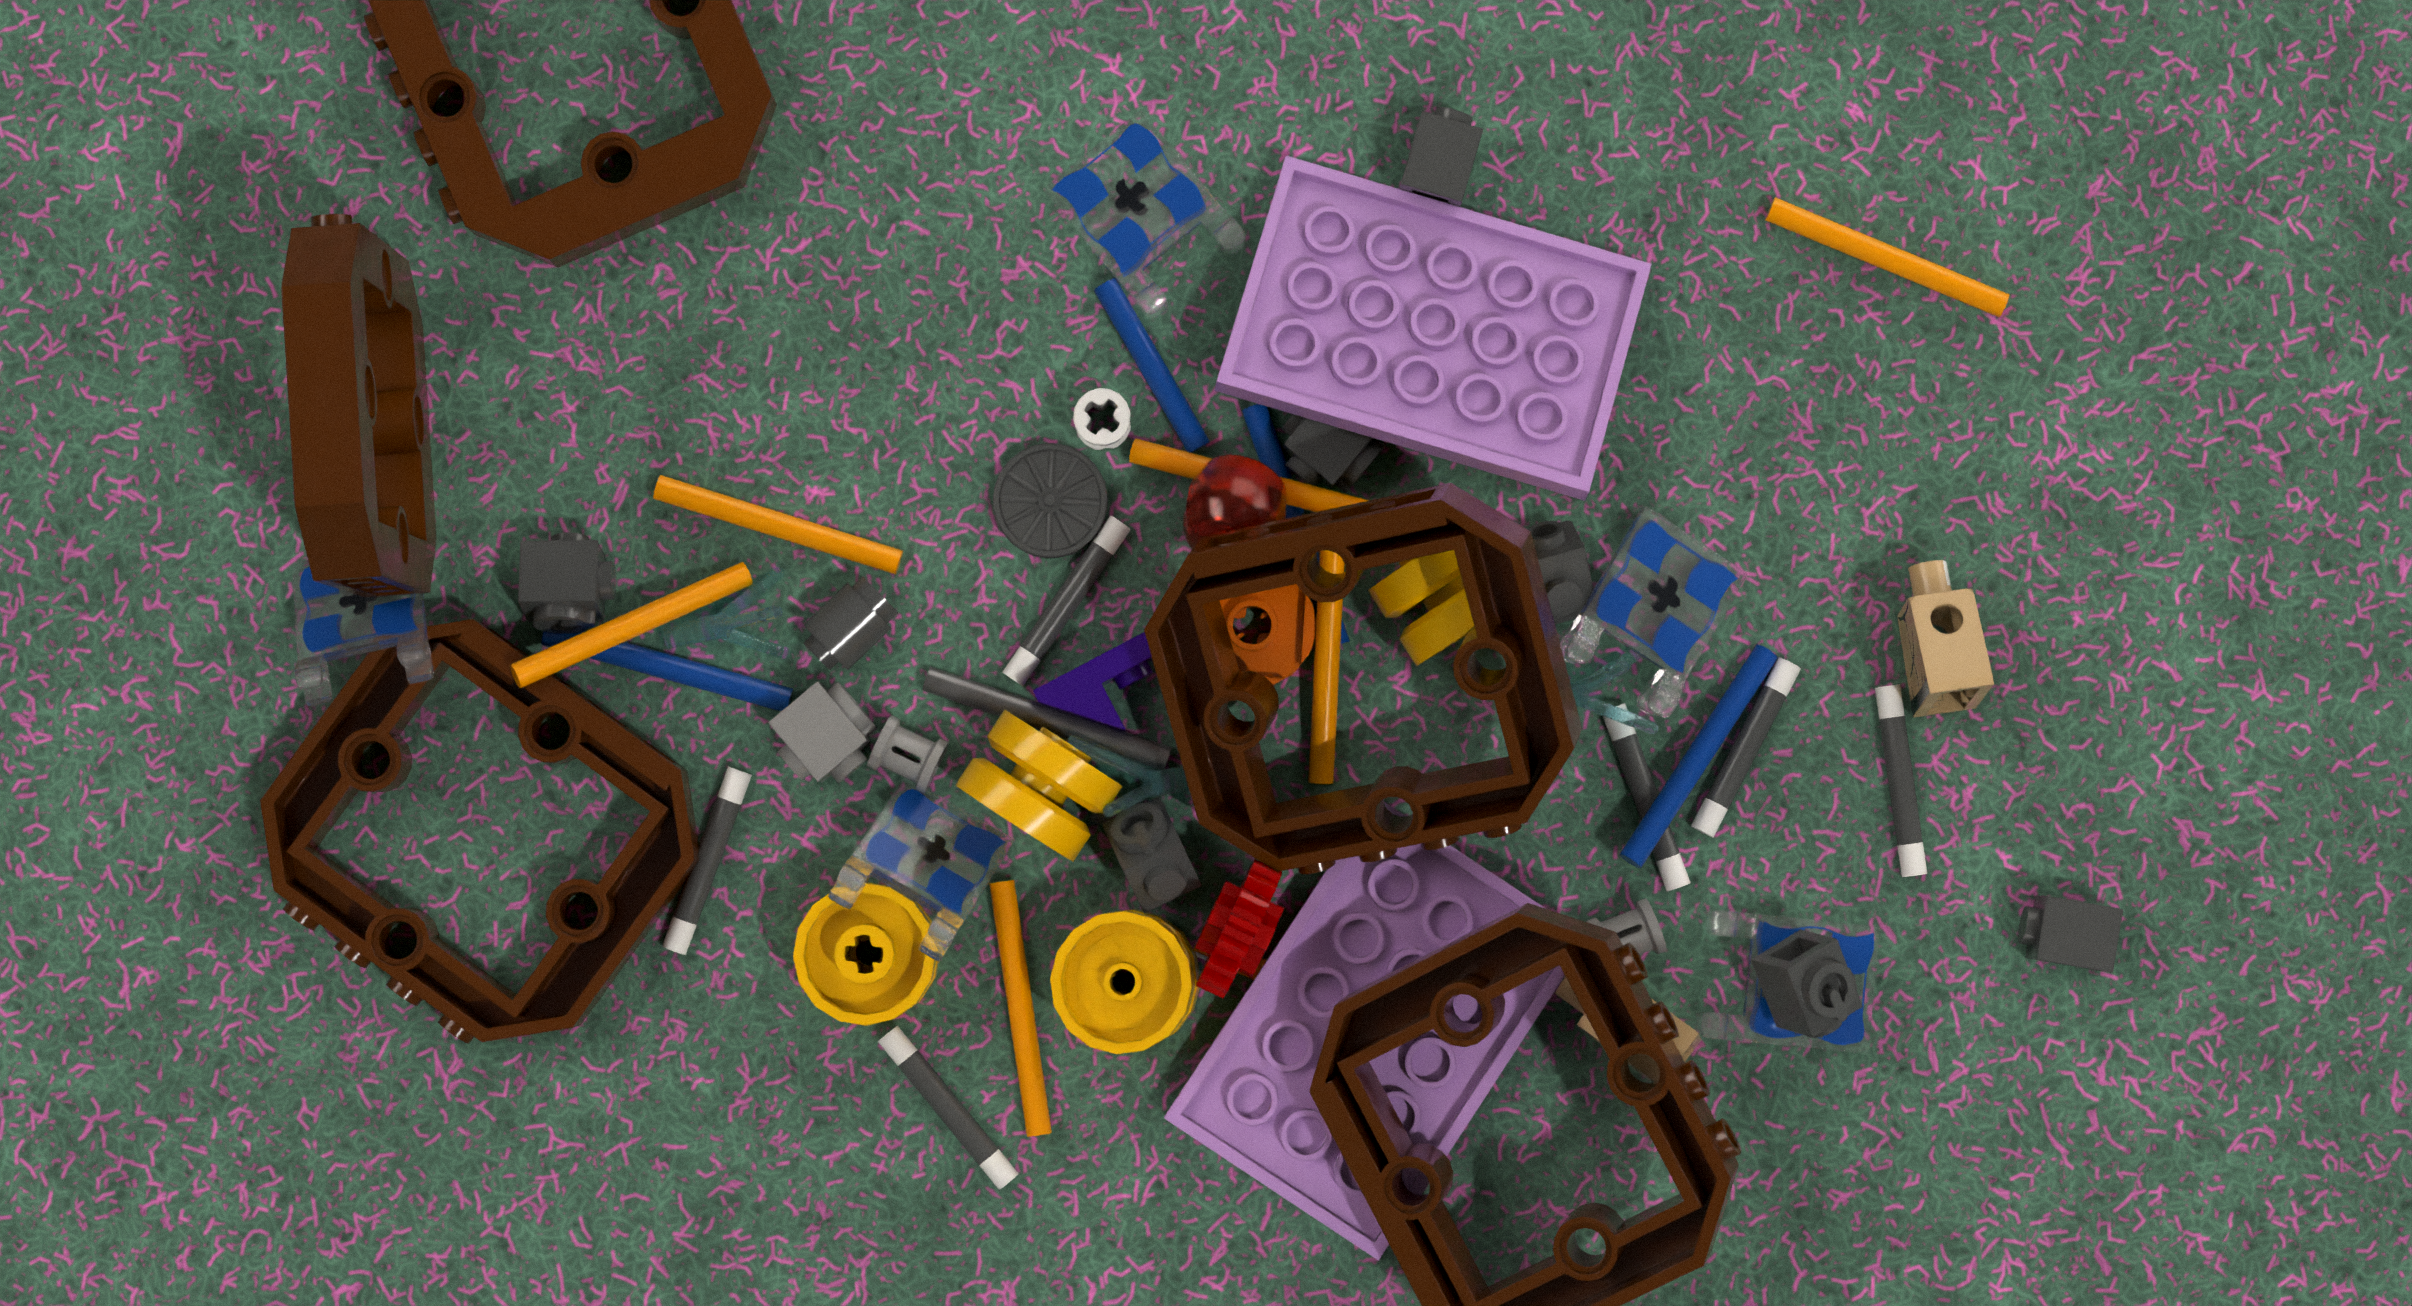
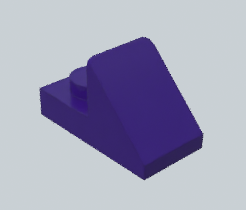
[1033,632,1153,731]

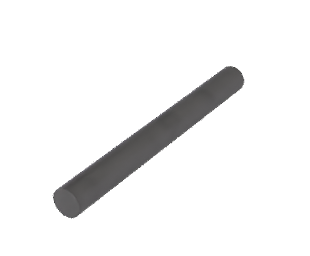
[922,666,1172,771]

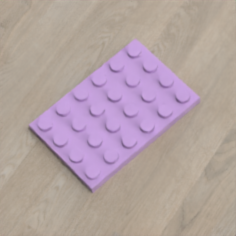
[1214,156,1652,501]
[1164,802,1565,1261]

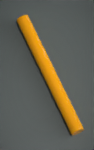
[1765,197,2010,317]
[1129,438,1369,512]
[653,475,903,575]
[1308,550,1345,784]
[510,562,753,688]
[989,880,1052,1137]

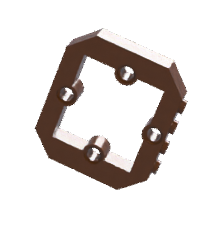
[364,0,777,267]
[281,214,437,598]
[1144,483,1582,874]
[260,619,699,1044]
[1309,903,1741,1306]

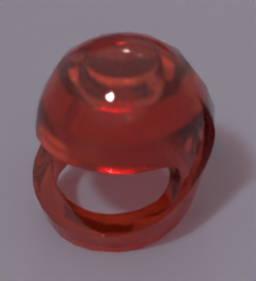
[1183,454,1287,549]

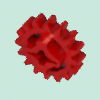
[1193,859,1284,999]

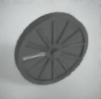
[993,443,1108,558]

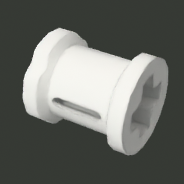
[1073,388,1131,450]

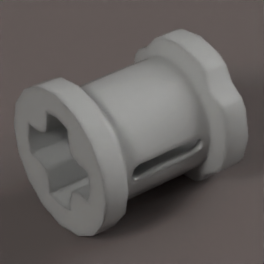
[867,715,949,794]
[1586,898,1667,955]

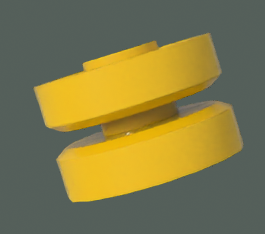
[1368,550,1474,667]
[955,709,1122,862]
[793,882,941,1026]
[1050,909,1200,1054]

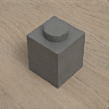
[1399,107,1483,207]
[2018,895,2123,973]

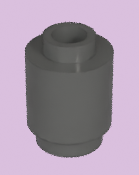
[803,576,898,670]

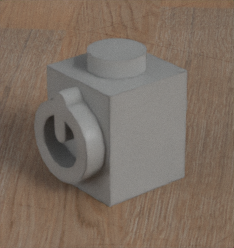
[768,681,878,784]

